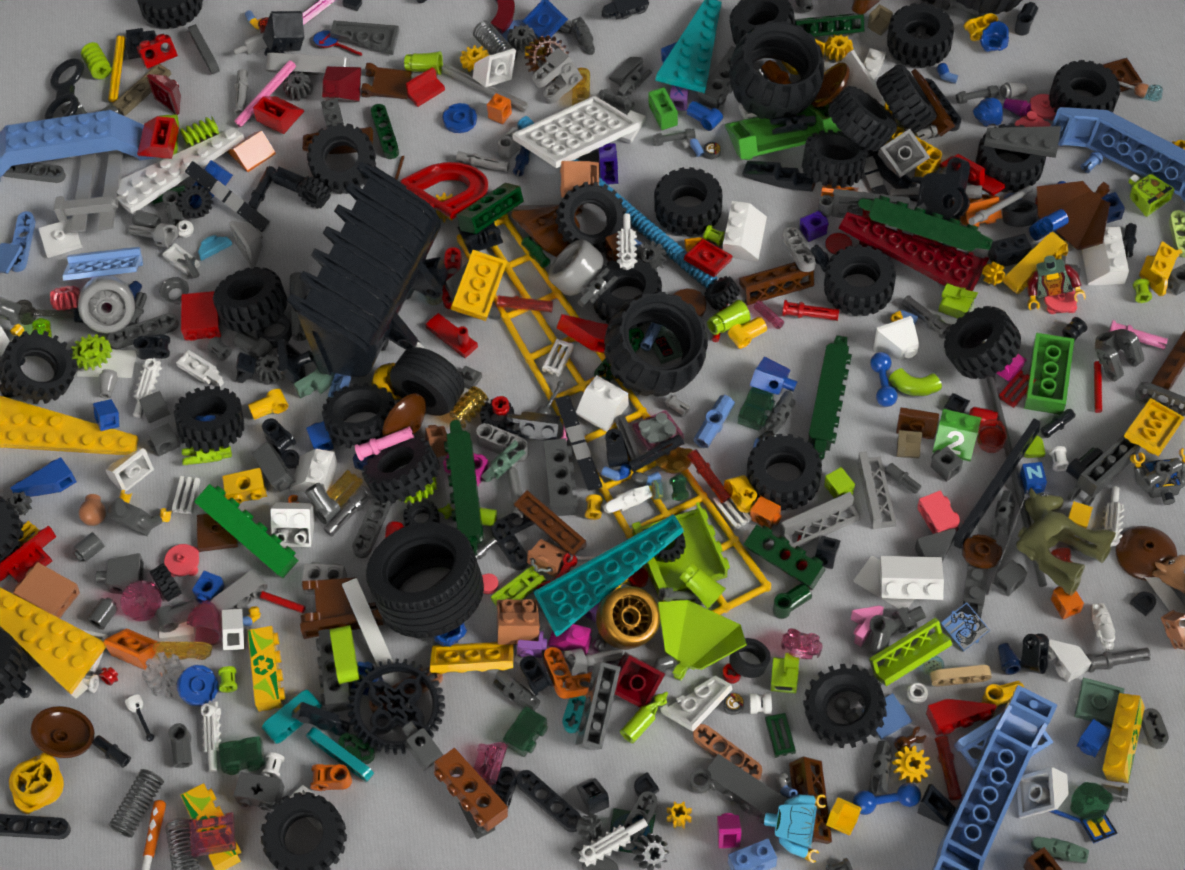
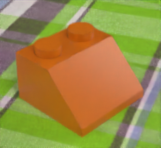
[952,193,1002,227]

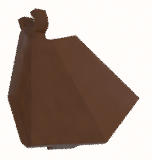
[1037,181,1110,250]
[511,204,583,258]

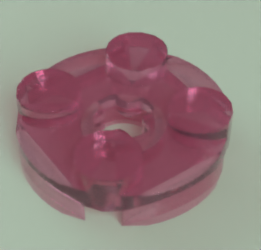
[120,581,162,621]
[781,628,823,659]

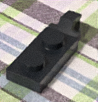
[291,702,350,736]

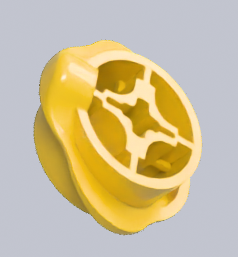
[9,752,64,814]

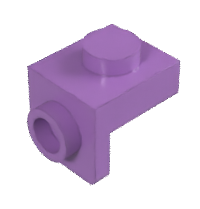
[517,631,547,658]

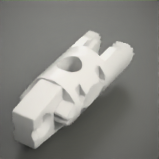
[603,485,652,514]
[1091,603,1115,651]

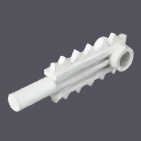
[617,214,637,270]
[133,358,162,418]
[1102,486,1125,546]
[201,700,222,772]
[578,818,648,866]

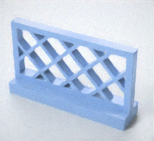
[62,247,143,281]
[953,713,1053,770]

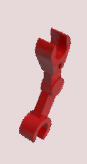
[537,553,578,589]

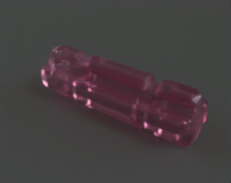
[753,301,785,329]

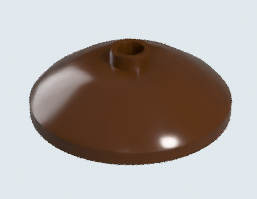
[811,62,850,107]
[382,393,426,437]
[1115,526,1177,581]
[30,706,95,758]

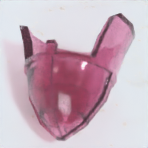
[187,600,222,646]

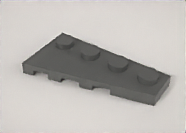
[330,20,399,55]
[984,126,1061,158]

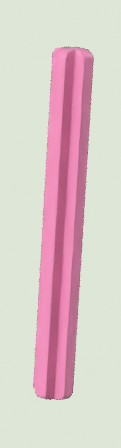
[234,60,296,127]

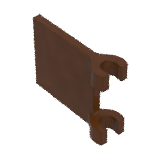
[361,63,412,99]
[302,577,357,622]

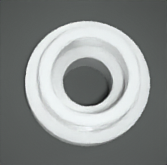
[176,220,194,238]
[907,683,928,704]

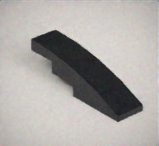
[742,161,816,192]

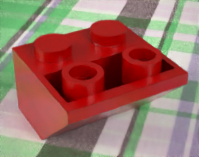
[253,96,304,134]
[137,116,179,159]

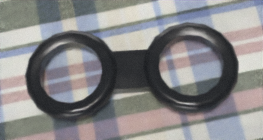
[44,58,84,120]

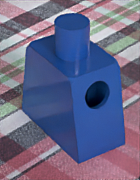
[750,356,798,395]

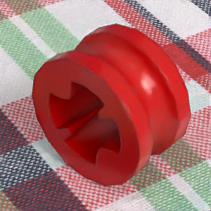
[492,396,510,415]
[723,663,741,684]

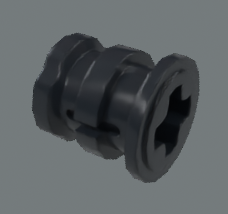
[1062,317,1088,341]

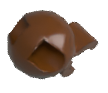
[894,726,926,752]

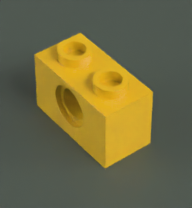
[222,467,267,504]

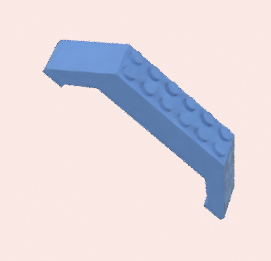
[1051,107,1185,202]
[0,110,156,182]
[932,685,1057,870]

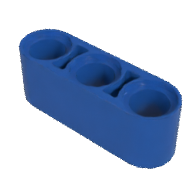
[1029,209,1069,241]

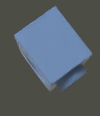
[728,839,777,870]

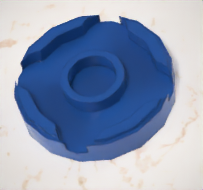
[442,103,477,133]
[177,665,218,707]

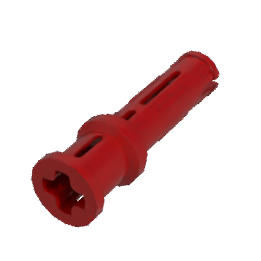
[782,300,839,321]

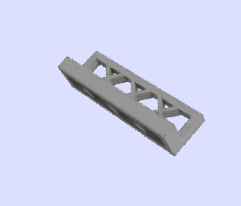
[857,451,896,529]
[780,492,861,548]

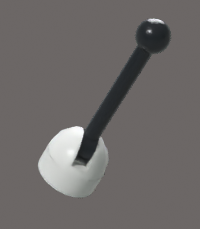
[125,694,154,742]

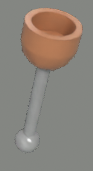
[1119,81,1149,98]

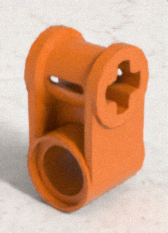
[310,764,352,791]

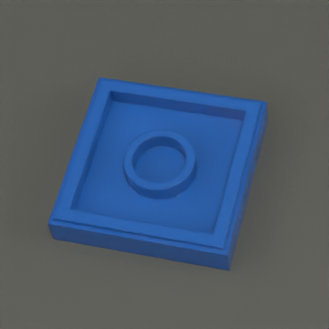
[522,0,568,38]

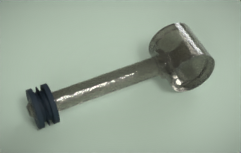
[16,300,83,325]

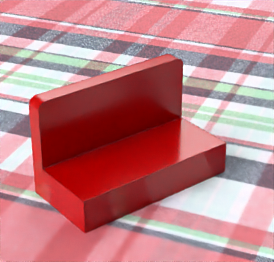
[406,67,445,107]

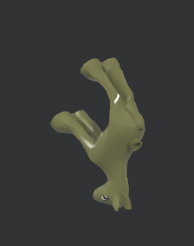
[1016,488,1116,596]

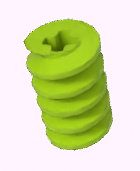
[80,42,112,79]
[180,116,219,146]

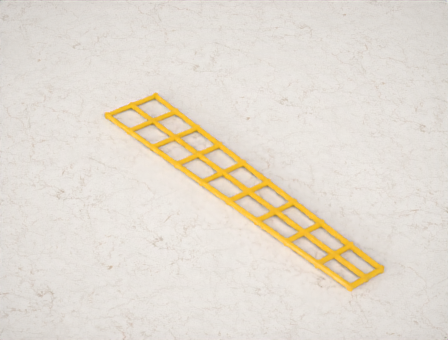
[457,214,771,615]

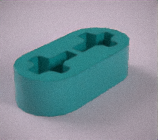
[562,695,586,733]

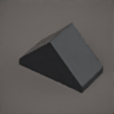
[576,778,609,814]
[917,784,956,827]

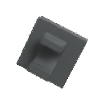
[460,366,482,391]

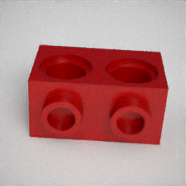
[136,34,178,69]

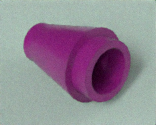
[1003,98,1031,117]

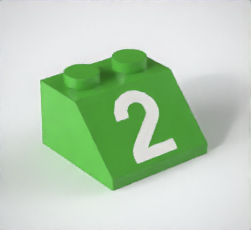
[932,409,981,462]

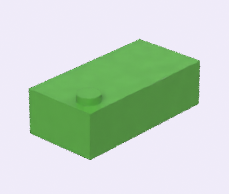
[1024,333,1074,415]

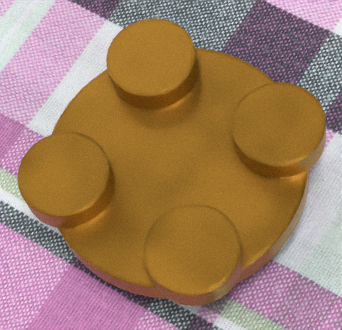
[655,444,694,474]

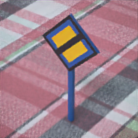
[1049,810,1118,844]

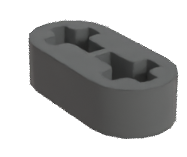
[1141,708,1169,749]

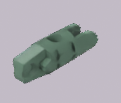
[481,440,526,482]
[1031,836,1089,864]

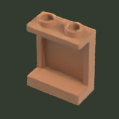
[13,562,80,618]

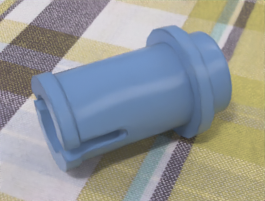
[1081,151,1103,173]

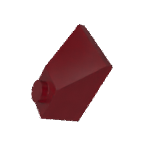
[322,66,361,102]
[147,74,181,115]
[615,652,665,708]

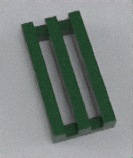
[765,713,796,758]

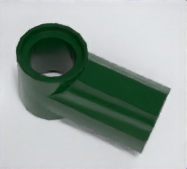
[773,583,812,619]

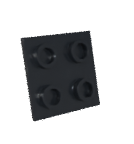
[457,222,503,254]

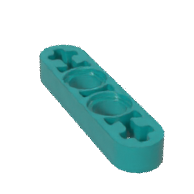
[306,727,374,782]

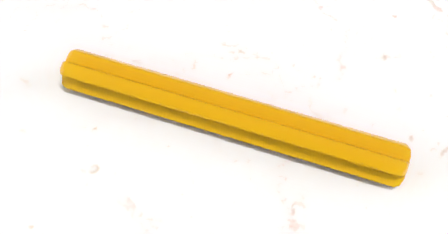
[108,35,126,102]

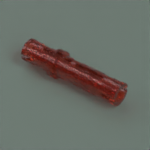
[497,295,553,313]
[687,449,731,504]
[935,735,962,801]

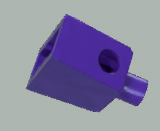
[598,143,619,185]

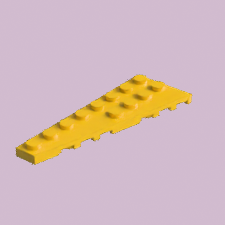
[0,396,139,455]
[0,587,106,694]

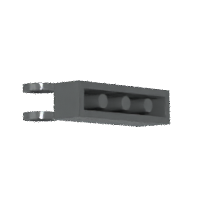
[1067,434,1141,506]

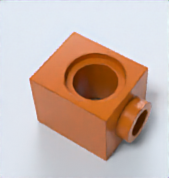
[487,93,512,125]
[750,495,782,529]
[1051,586,1084,619]

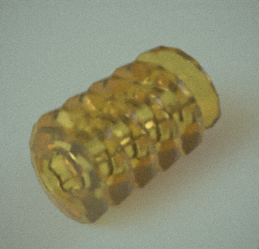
[450,386,489,428]

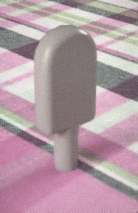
[233,33,267,55]

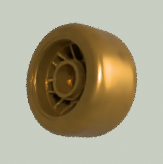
[596,586,660,650]

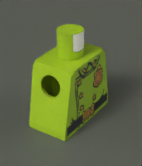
[1128,174,1175,217]

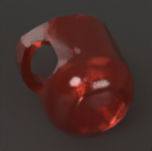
[977,419,1007,453]

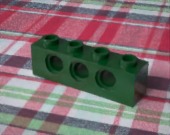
[795,13,865,37]
[456,183,524,234]
[743,525,826,590]

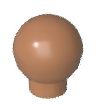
[79,494,106,526]

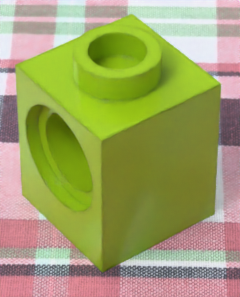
[824,467,855,499]

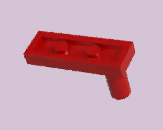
[425,313,478,358]

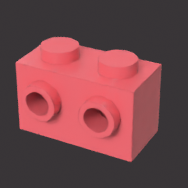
[917,490,960,534]

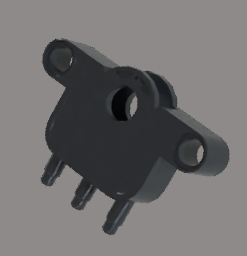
[908,157,970,247]

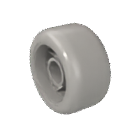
[549,239,603,296]
[78,276,135,333]

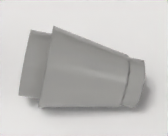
[1000,82,1028,99]
[99,369,118,398]

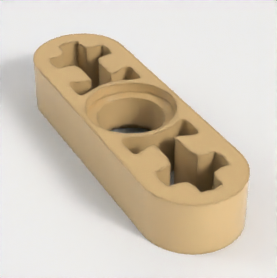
[930,665,992,687]

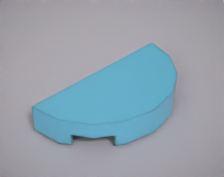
[198,235,233,261]

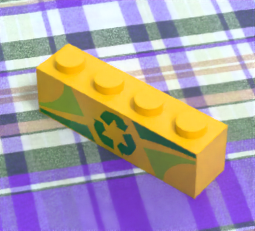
[248,626,286,712]
[1102,693,1145,784]
[181,783,242,870]

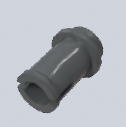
[1100,784,1128,803]

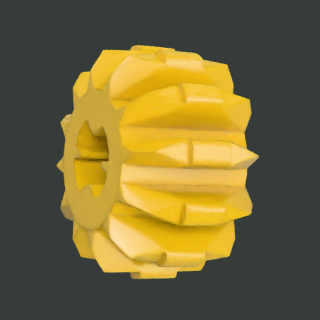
[825,34,853,62]

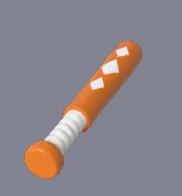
[141,800,166,870]

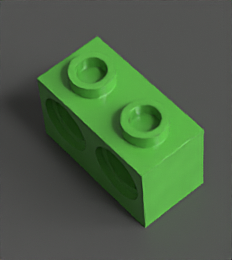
[648,87,678,130]

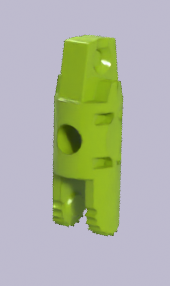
[182,445,232,465]

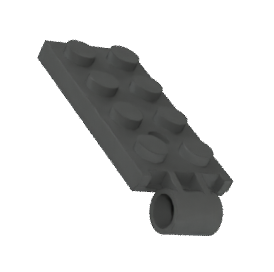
[818,189,910,218]

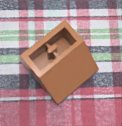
[560,161,599,197]
[497,599,540,645]

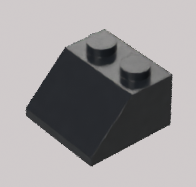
[262,11,305,51]

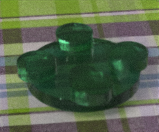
[1070,782,1113,824]

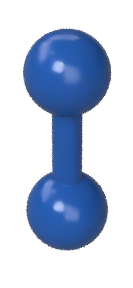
[870,352,898,407]
[852,783,921,815]

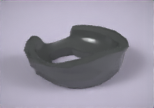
[159,277,189,302]

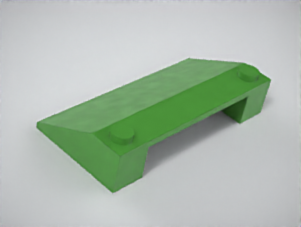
[725,104,841,160]

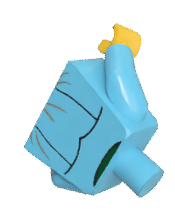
[764,794,826,863]

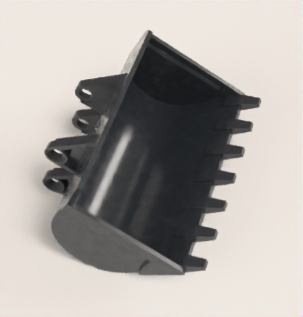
[287,162,443,377]

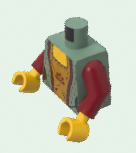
[1027,255,1086,310]

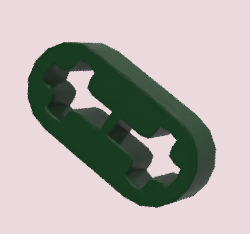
[338,733,375,764]

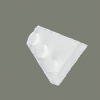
[660,676,733,731]

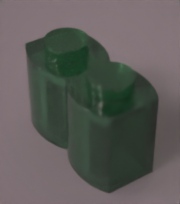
[738,387,776,431]
[503,706,548,757]
[219,736,265,775]

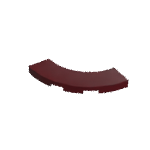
[490,0,515,34]

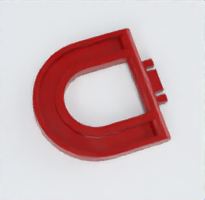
[400,162,488,219]

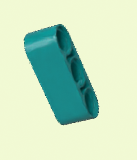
[262,690,322,744]

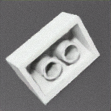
[723,201,767,261]
[1081,227,1129,285]
[879,556,944,600]

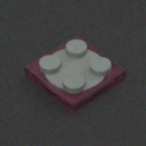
[632,410,684,451]

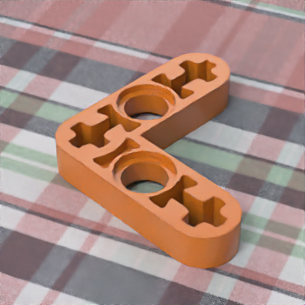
[543,647,592,699]

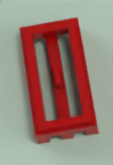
[999,370,1036,408]

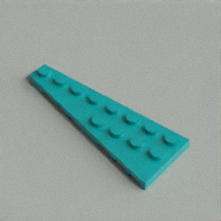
[655,0,722,93]
[533,514,684,637]

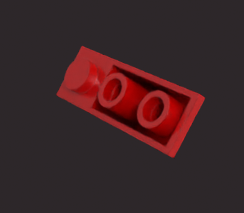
[556,314,608,354]
[926,699,996,736]

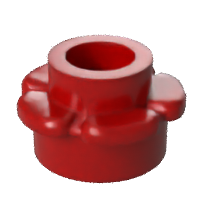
[99,667,118,686]

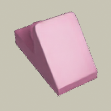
[851,606,884,647]

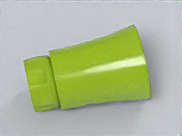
[404,51,443,75]
[707,300,750,335]
[679,564,726,609]

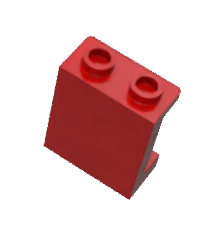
[181,291,221,341]

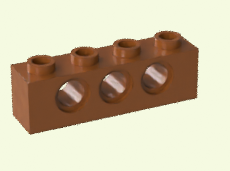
[434,747,508,832]

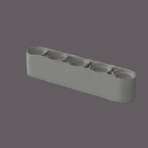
[266,53,350,76]

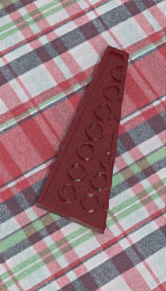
[838,212,989,291]

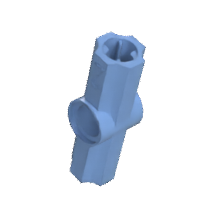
[693,395,735,449]

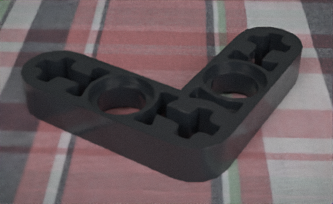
[491,513,534,570]

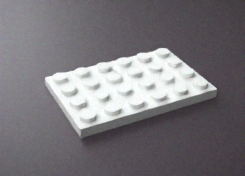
[513,95,639,168]

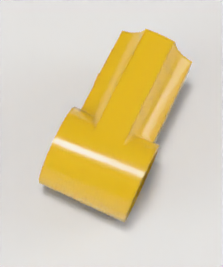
[727,317,767,349]
[248,389,289,420]
[981,681,1024,709]

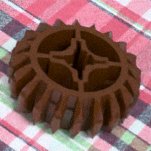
[524,35,569,81]

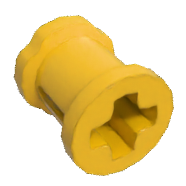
[585,494,603,520]

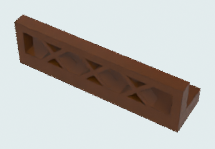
[911,69,955,137]
[739,261,814,306]
[1151,331,1185,396]
[514,490,587,556]
[300,602,384,639]
[789,756,832,844]

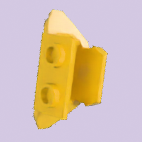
[1139,241,1183,296]

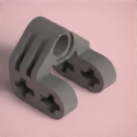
[1095,329,1144,382]

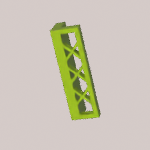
[869,618,952,686]

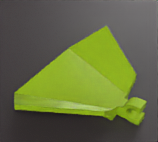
[658,600,747,681]

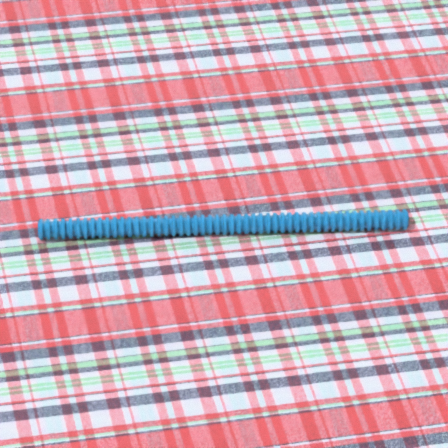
[517,116,718,289]

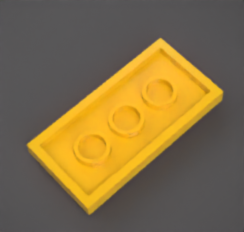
[451,250,507,321]
[1123,398,1185,457]
[430,642,514,674]

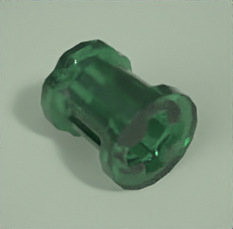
[669,475,689,501]

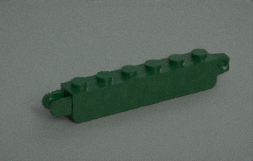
[858,195,993,252]
[808,335,852,460]
[444,419,484,555]

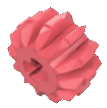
[50,285,80,311]

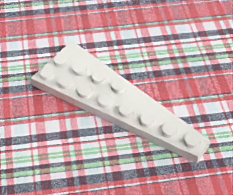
[103,128,245,214]

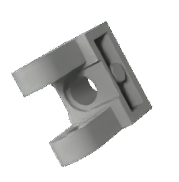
[532,48,583,103]

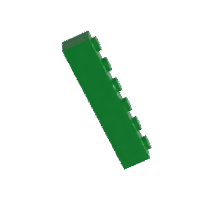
[194,484,299,578]

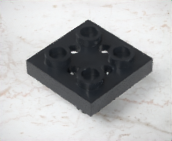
[277,339,314,384]

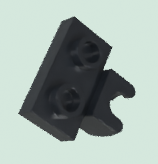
[126,28,157,59]

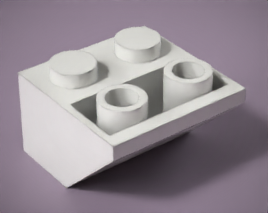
[271,502,315,547]

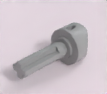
[128,223,179,249]
[564,648,623,676]

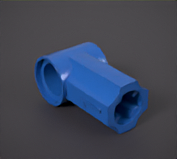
[687,101,723,131]

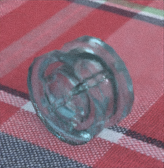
[1146,84,1163,102]

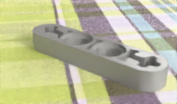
[783,227,815,272]

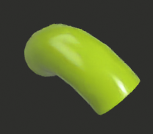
[888,368,942,396]

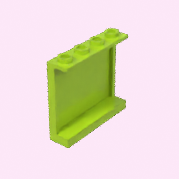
[632,502,730,600]

